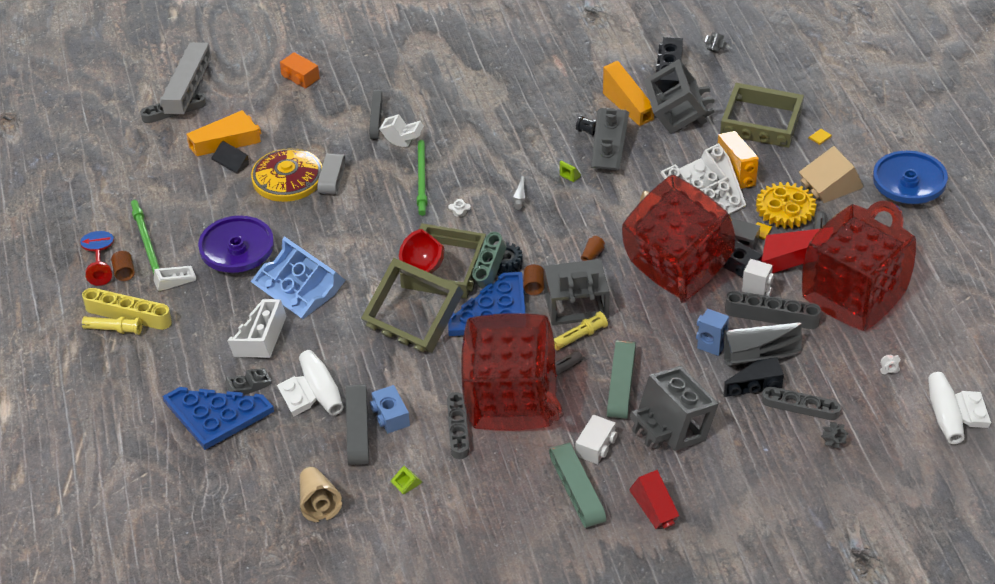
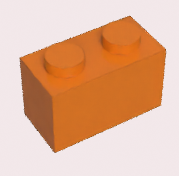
[280,52,320,89]

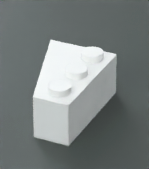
[227,299,287,358]

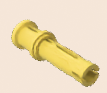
[551,311,608,351]
[82,316,142,335]

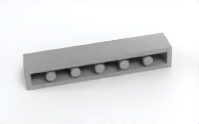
[160,42,212,114]

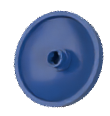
[873,150,948,204]

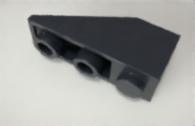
[723,357,784,397]

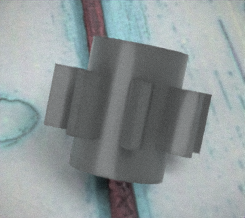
[704,32,727,53]
[821,422,848,448]

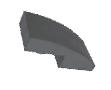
[225,368,272,395]

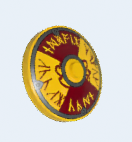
[251,149,322,202]

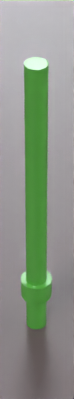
[417,140,427,216]
[131,200,160,274]

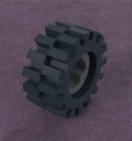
[489,242,523,276]

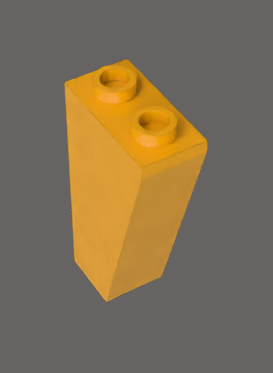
[603,61,654,126]
[186,110,261,156]
[718,131,759,189]

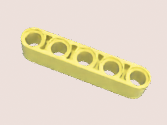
[82,288,172,330]

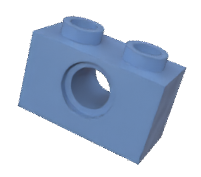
[696,308,729,356]
[370,385,410,434]

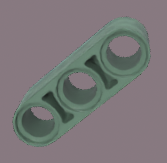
[472,232,506,288]

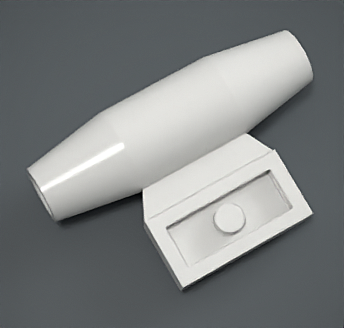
[277,350,344,417]
[928,372,991,444]

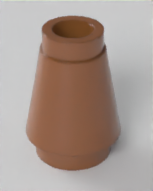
[581,236,605,261]

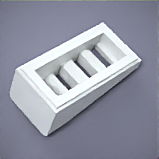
[154,266,196,291]

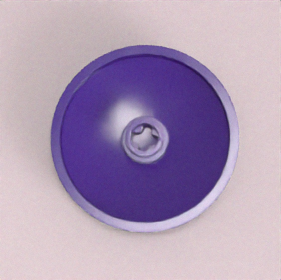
[198,216,274,273]

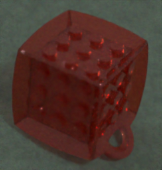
[622,174,735,303]
[802,201,916,331]
[461,313,564,431]

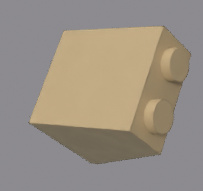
[799,146,863,203]

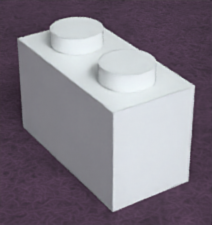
[742,259,774,296]
[575,415,617,465]

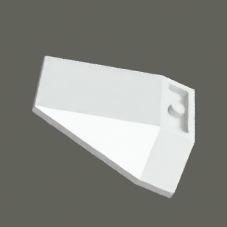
[661,143,746,221]

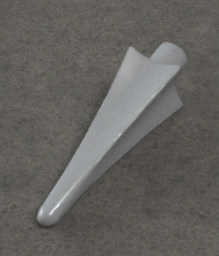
[512,176,525,210]

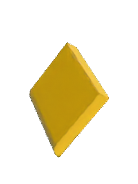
[808,129,832,145]
[756,222,772,240]

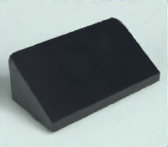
[211,141,249,174]

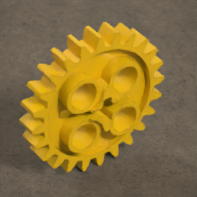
[756,182,817,229]

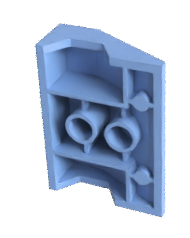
[251,236,346,319]

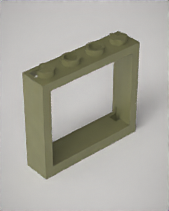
[720,83,804,148]
[400,223,486,299]
[361,258,464,353]

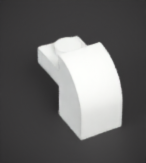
[379,114,424,147]

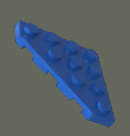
[448,272,527,336]
[162,387,274,450]

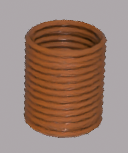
[111,251,135,281]
[523,264,544,295]

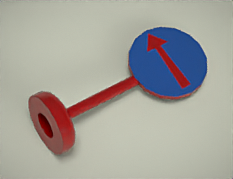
[80,231,114,286]

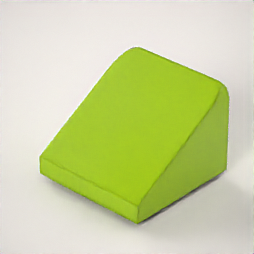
[560,160,581,182]
[390,466,422,494]

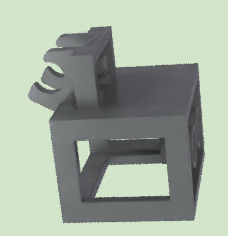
[644,59,714,134]
[544,259,610,326]
[630,366,719,451]

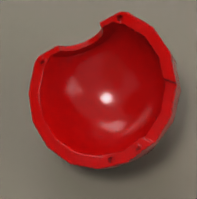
[399,229,445,274]

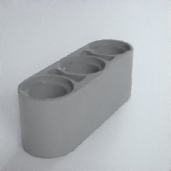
[317,153,345,195]

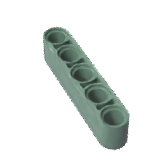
[607,340,636,419]
[549,442,606,528]

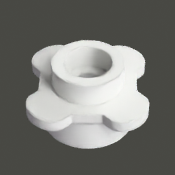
[449,199,470,217]
[880,355,901,375]

